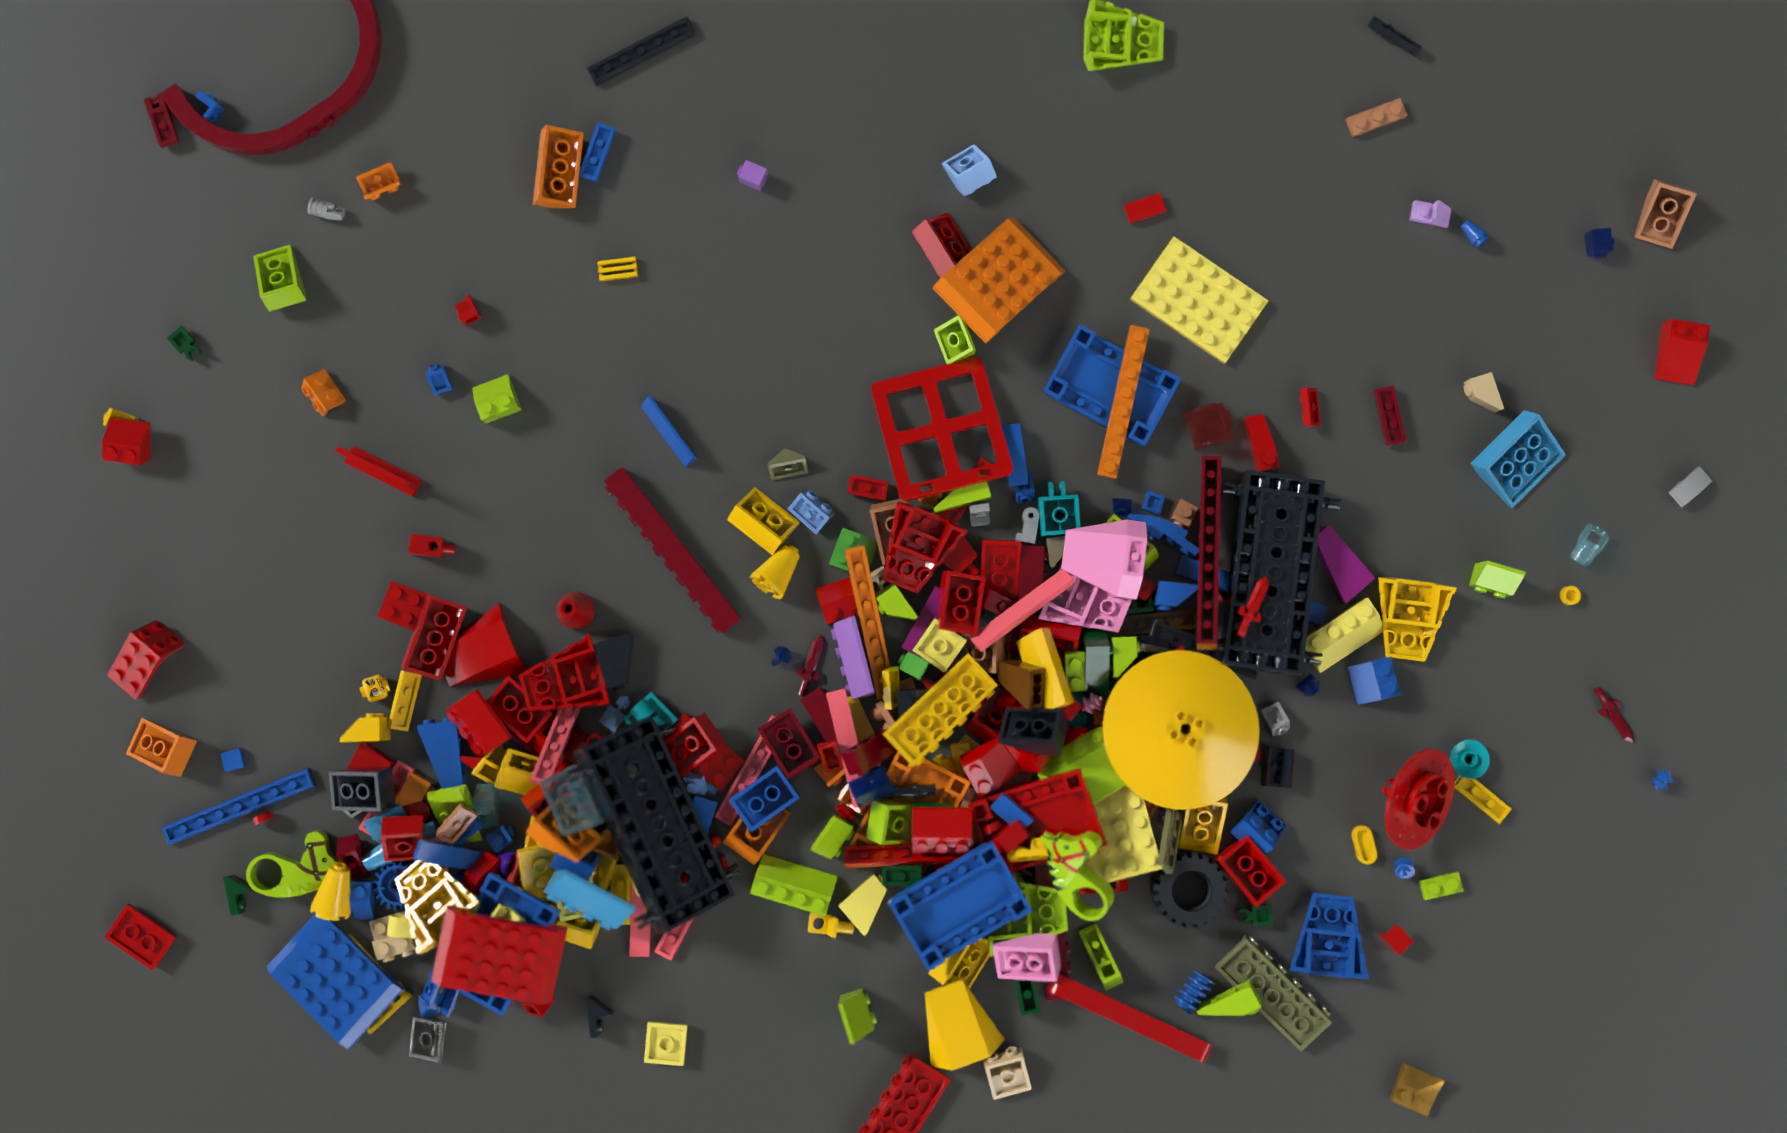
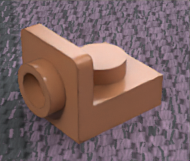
[1170,499,1198,529]

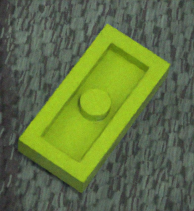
[1064,651,1085,692]
[1419,871,1464,900]

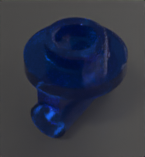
[1112,498,1132,516]
[771,646,792,666]
[1296,673,1320,696]

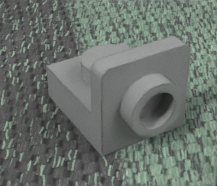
[969,503,990,527]
[1261,702,1290,736]

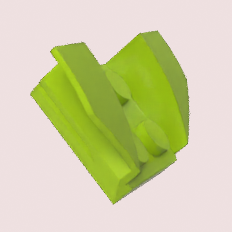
[427,784,483,842]

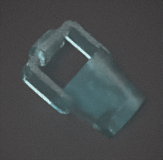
[1569,523,1609,567]

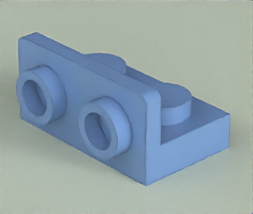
[788,488,835,534]

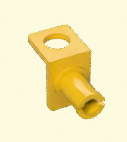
[808,913,854,938]

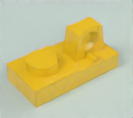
[1007,838,1049,862]

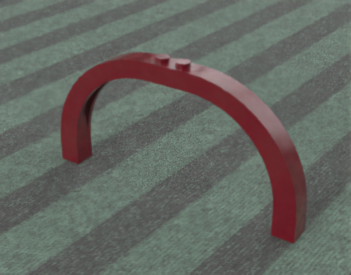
[160,0,382,155]

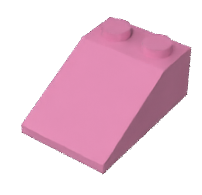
[993,933,1061,982]

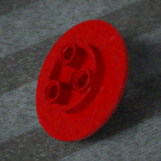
[1382,748,1455,850]

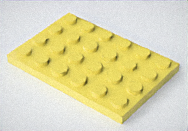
[1130,237,1268,364]
[1084,786,1163,889]

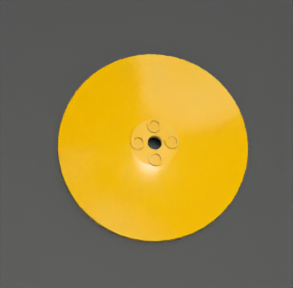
[1102,650,1259,810]

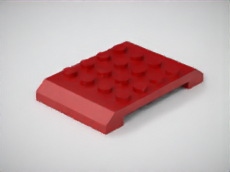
[968,768,1107,874]
[431,905,568,1005]

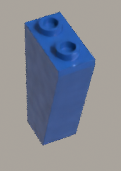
[417,718,468,789]

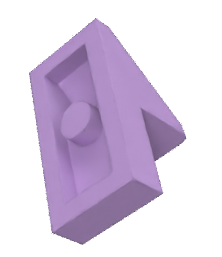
[1409,200,1451,228]

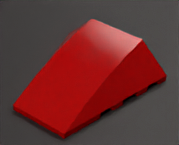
[882,502,968,593]
[444,603,528,687]
[519,634,610,712]

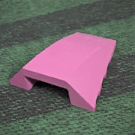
[1038,564,1132,633]

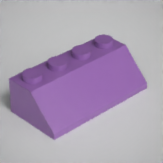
[830,616,875,700]

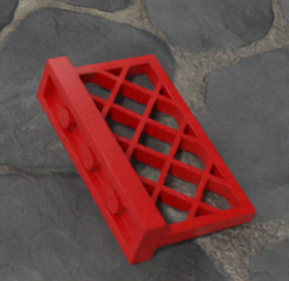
[335,446,423,497]

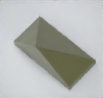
[767,448,809,480]

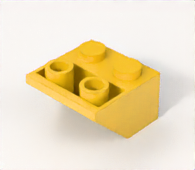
[494,749,539,795]

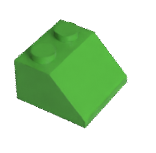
[829,528,878,573]

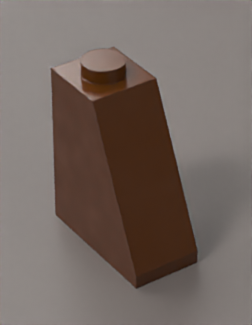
[998,659,1045,710]

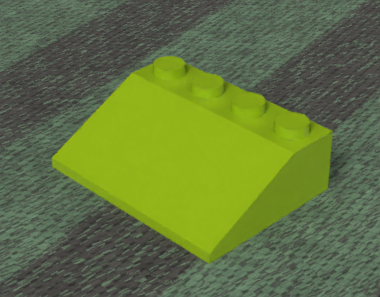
[1036,726,1125,804]

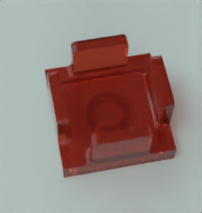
[1185,403,1233,450]

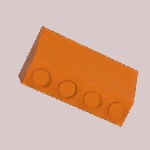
[533,125,584,208]

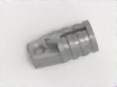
[307,197,345,221]

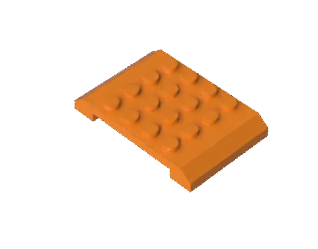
[932,216,1065,344]
[849,751,971,874]

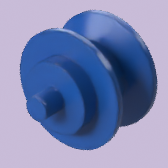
[1650,770,1674,791]
[1394,858,1415,879]

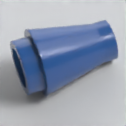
[1460,219,1489,248]

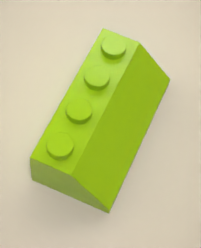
[750,853,838,917]

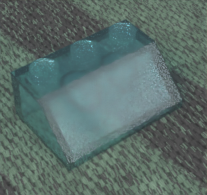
[539,764,605,836]

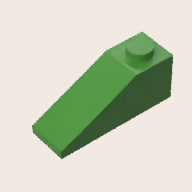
[897,652,929,680]

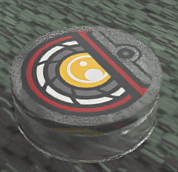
[1153,809,1166,828]

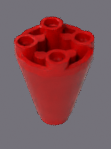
[556,591,595,630]

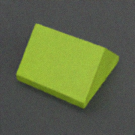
[934,316,976,364]

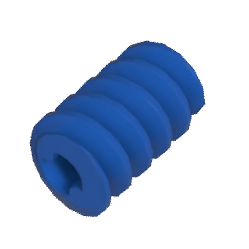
[1174,970,1215,1016]

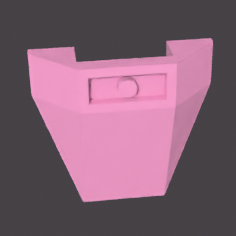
[1061,520,1147,599]

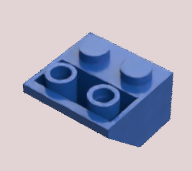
[1230,799,1286,855]

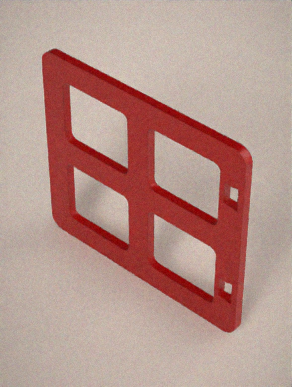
[871,357,1013,502]

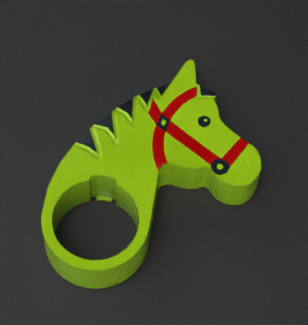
[1041,831,1114,921]

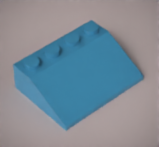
[1470,410,1566,508]
[543,870,637,931]

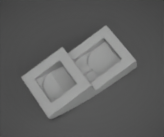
[1668,466,1712,507]

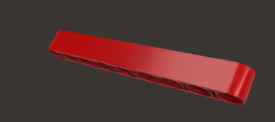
[1049,974,1213,1064]

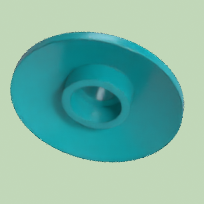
[1450,740,1490,779]

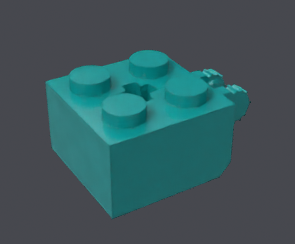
[1037,481,1081,538]

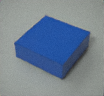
[1141,491,1166,515]
[220,748,246,772]

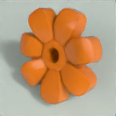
[919,487,943,508]

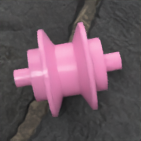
[1081,693,1103,715]

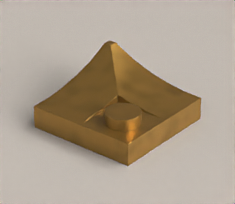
[1389,1063,1445,1117]

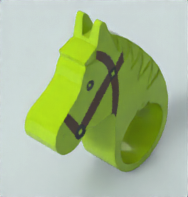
[246,830,339,898]

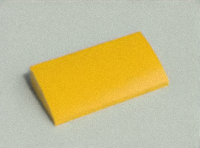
[1016,628,1074,709]

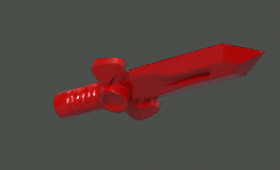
[1237,576,1269,637]

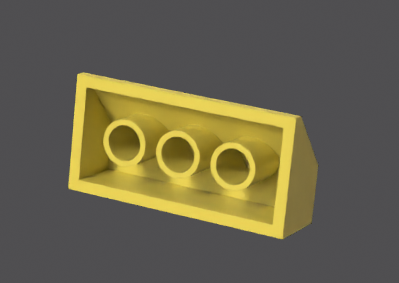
[1305,598,1383,673]

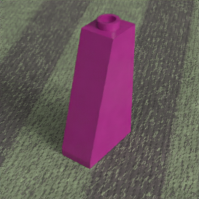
[1317,525,1375,604]
[901,586,940,667]

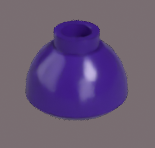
[497,851,517,878]

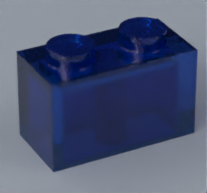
[847,766,895,807]

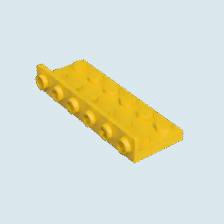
[883,653,997,767]

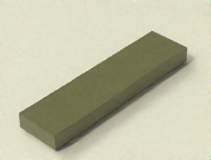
[1157,808,1184,874]

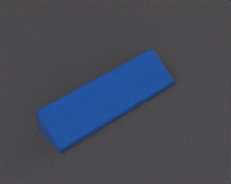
[641,395,697,467]

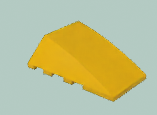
[1378,577,1457,662]
[395,860,480,954]
[925,979,1005,1070]

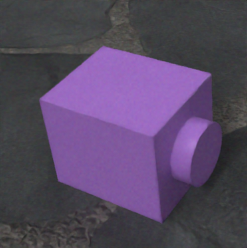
[737,160,768,191]

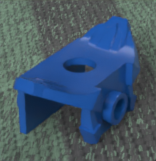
[419,968,459,1018]

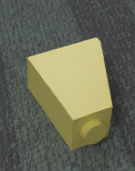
[838,873,887,936]

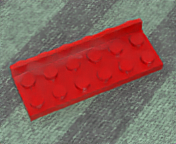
[858,1053,951,1133]

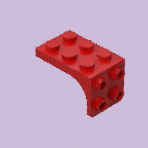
[107,620,184,700]

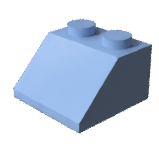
[942,144,997,196]

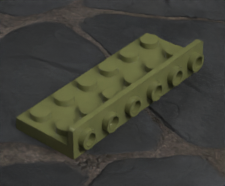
[1215,933,1332,1051]

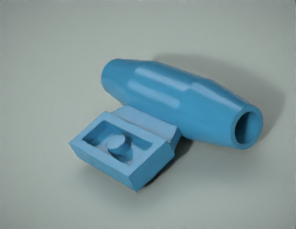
[362,804,439,871]

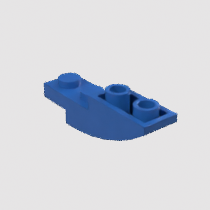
[1125,514,1199,557]

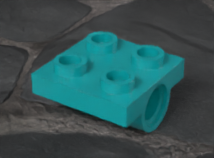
[623,692,679,730]

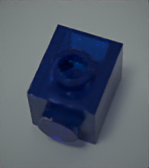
[1584,228,1615,259]

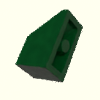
[1014,979,1041,1016]

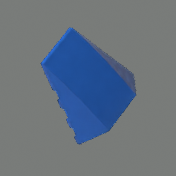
[1290,893,1370,979]

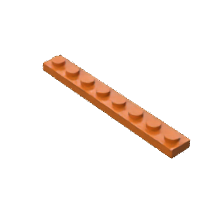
[1097,325,1150,479]
[844,545,890,700]

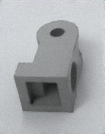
[1015,507,1039,546]

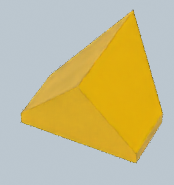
[472,743,505,790]

